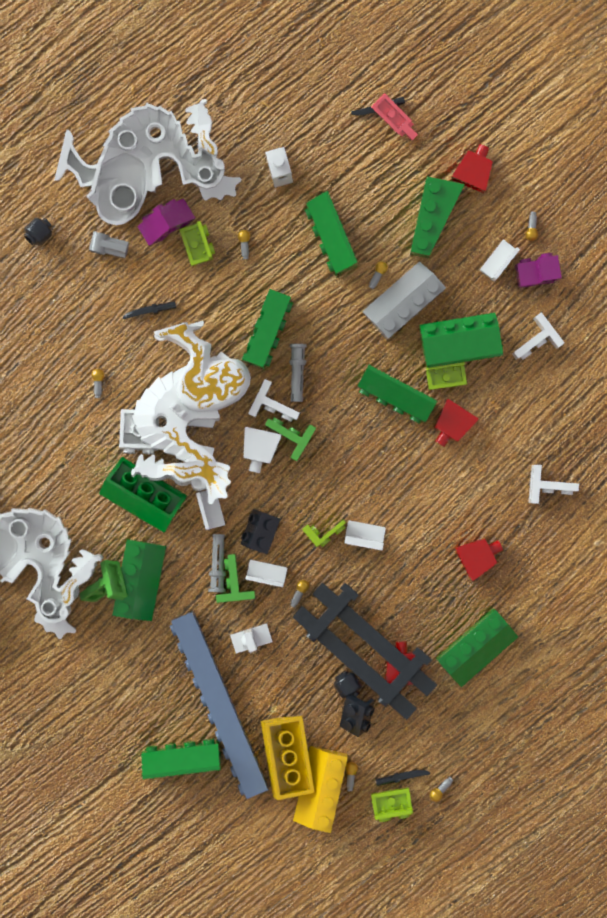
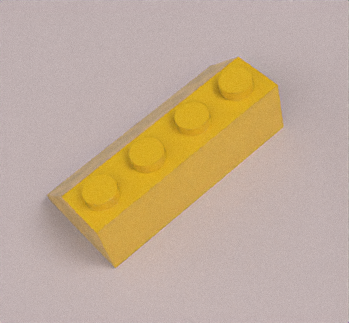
[261,716,315,800]
[293,746,348,833]

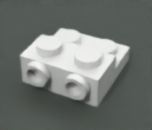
[119,409,159,455]

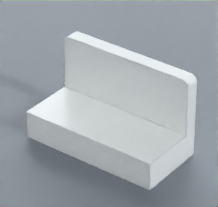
[479,239,520,282]
[196,490,225,530]
[344,521,386,550]
[246,560,288,587]

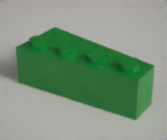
[409,176,465,258]
[242,289,293,370]

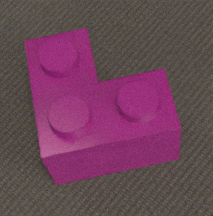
[137,198,195,246]
[515,253,562,288]

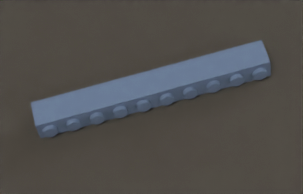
[170,611,268,799]

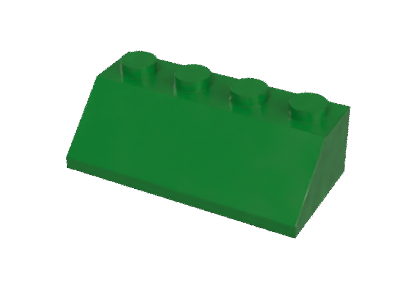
[304,191,358,276]
[419,313,503,368]
[357,365,437,424]
[99,457,187,533]
[112,539,166,621]
[436,608,518,687]
[141,739,222,779]

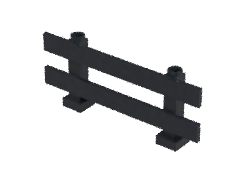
[293,583,437,720]

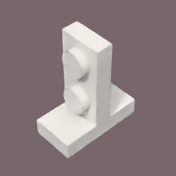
[512,312,564,360]
[248,379,300,422]
[529,465,579,504]
[230,623,273,653]

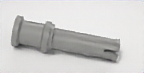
[289,344,307,402]
[208,534,226,592]

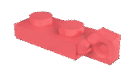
[371,93,418,140]

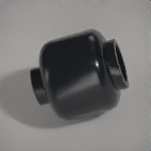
[24,217,52,246]
[334,670,362,699]

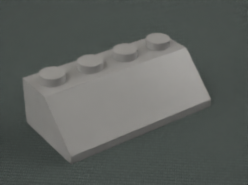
[362,261,446,340]

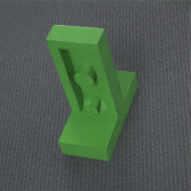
[265,417,316,461]
[216,554,256,603]
[79,560,127,602]

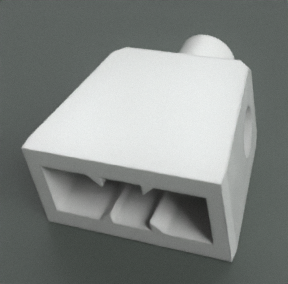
[265,147,293,188]
[244,427,281,473]

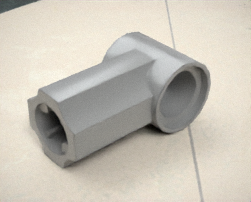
[89,232,129,258]

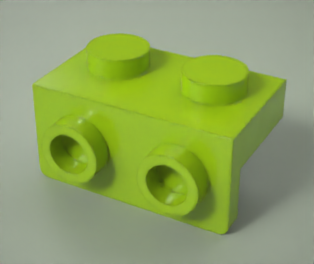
[179,221,215,266]
[425,362,467,390]
[371,787,413,822]

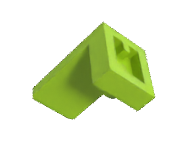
[302,519,346,547]

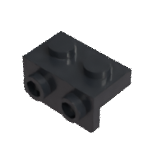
[240,509,281,555]
[339,695,375,737]

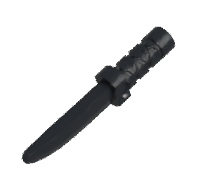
[351,96,405,116]
[123,301,177,319]
[375,770,430,786]

